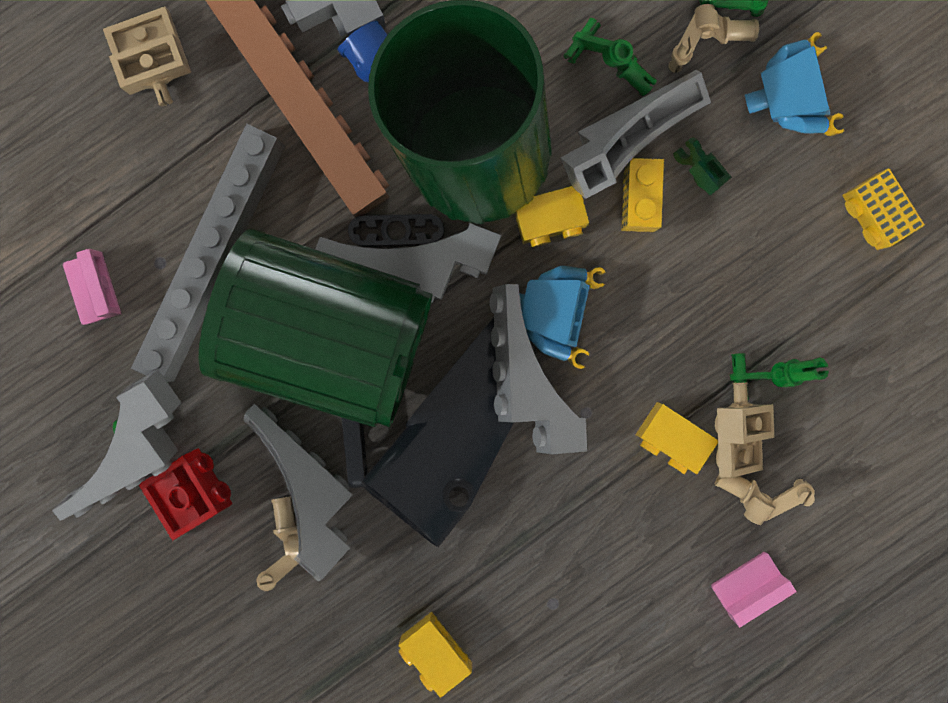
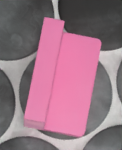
[63,249,121,325]
[711,552,797,628]

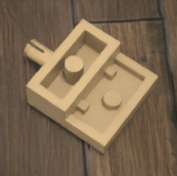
[103,6,192,106]
[715,382,774,478]

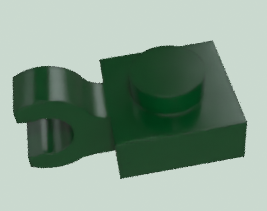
[673,137,732,196]

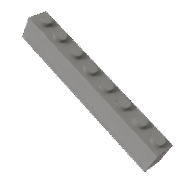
[131,123,285,382]

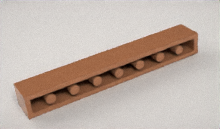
[205,0,389,218]

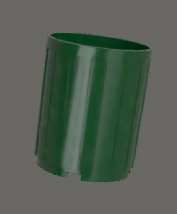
[368,0,552,224]
[199,229,433,427]

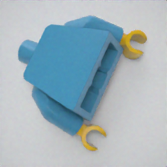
[745,32,844,136]
[519,266,606,369]

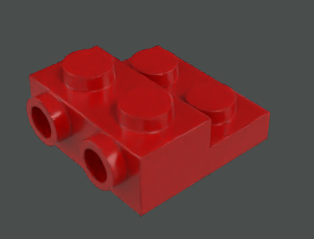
[139,448,233,541]

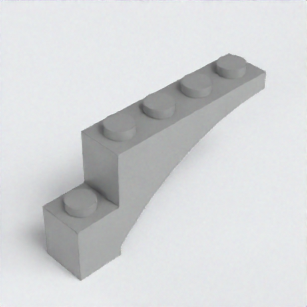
[281,0,386,36]
[560,70,711,199]
[316,223,501,303]
[490,284,587,454]
[52,369,181,521]
[243,404,353,582]

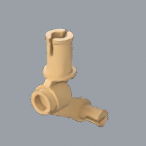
[668,4,759,73]
[714,474,815,525]
[257,496,299,591]

